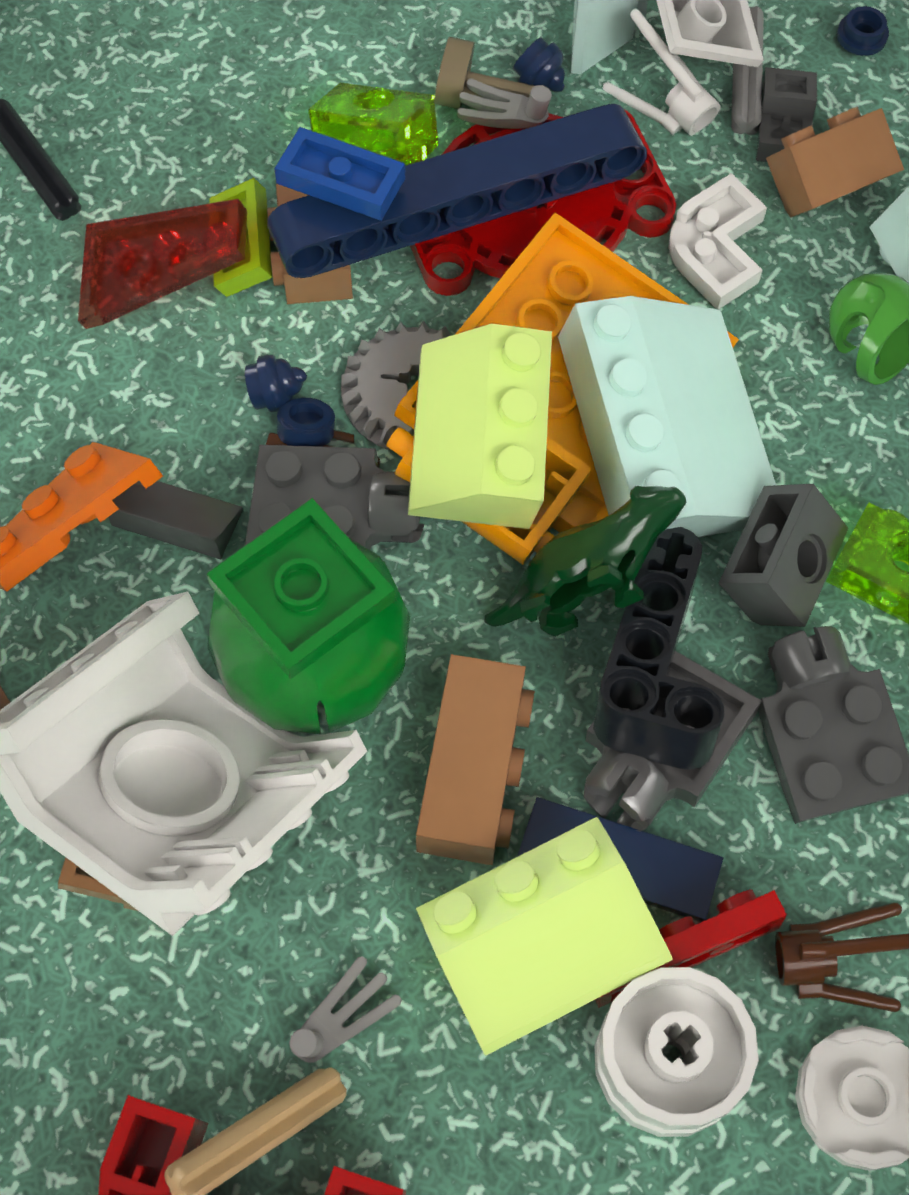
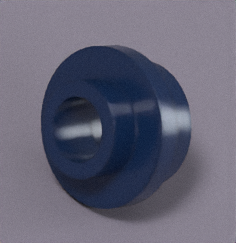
[837,6,889,56]

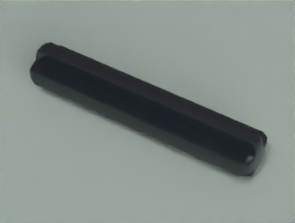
[0,99,81,221]

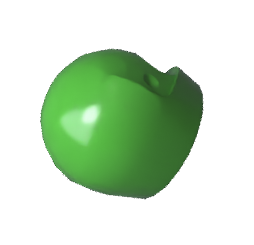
[829,273,909,385]

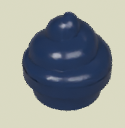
[512,37,565,92]
[245,354,307,412]

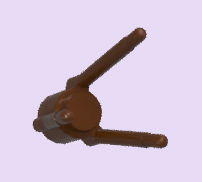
[775,903,909,1012]

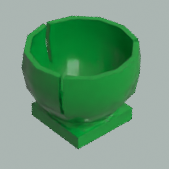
[206,498,410,734]

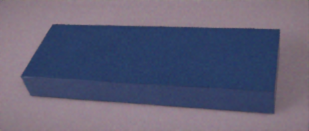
[517,797,724,922]

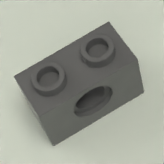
[718,484,849,627]

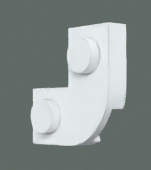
[669,173,767,309]

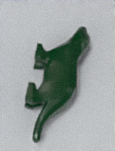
[484,486,687,637]

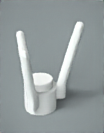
[603,9,720,136]

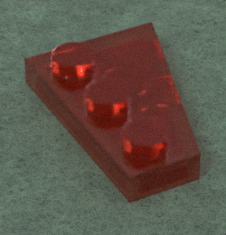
[78,199,247,329]

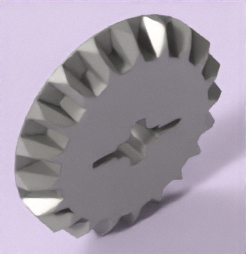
[341,321,452,451]

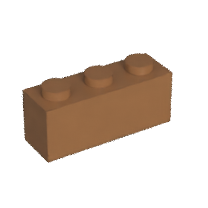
[416,654,535,866]

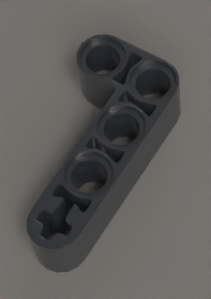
[593,527,724,770]

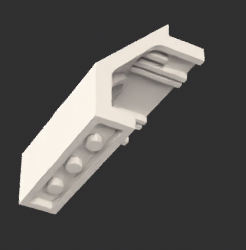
[0,592,367,936]

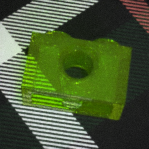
[308,82,439,166]
[826,502,909,624]

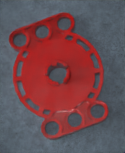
[403,109,677,296]

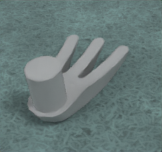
[457,78,552,129]
[290,956,402,1063]

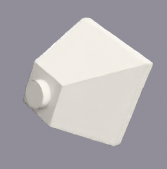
[656,0,764,67]

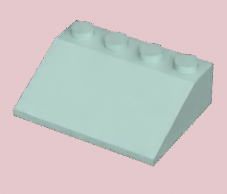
[558,296,776,537]

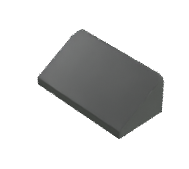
[108,481,243,560]

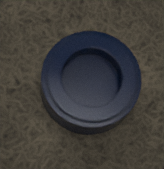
[277,398,335,447]

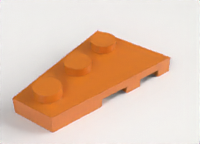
[0,442,163,592]

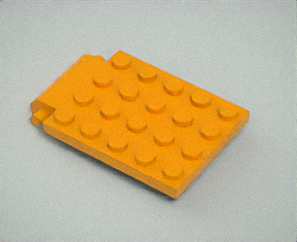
[386,213,739,565]

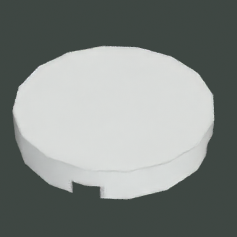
[795,1026,909,1171]

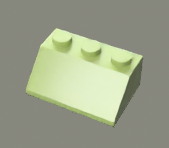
[408,323,552,529]
[416,817,673,1056]

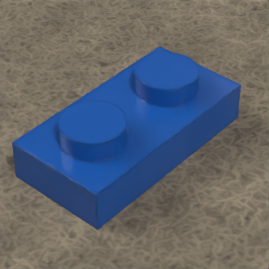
[274,127,405,221]

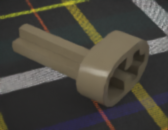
[434,36,534,109]

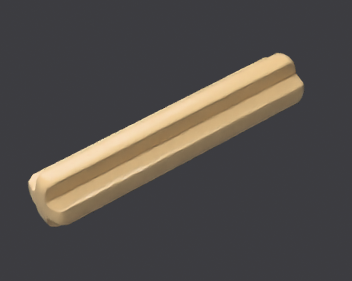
[164,1068,346,1195]

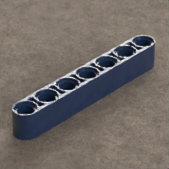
[267,104,647,278]

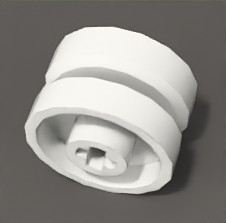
[594,967,759,1137]

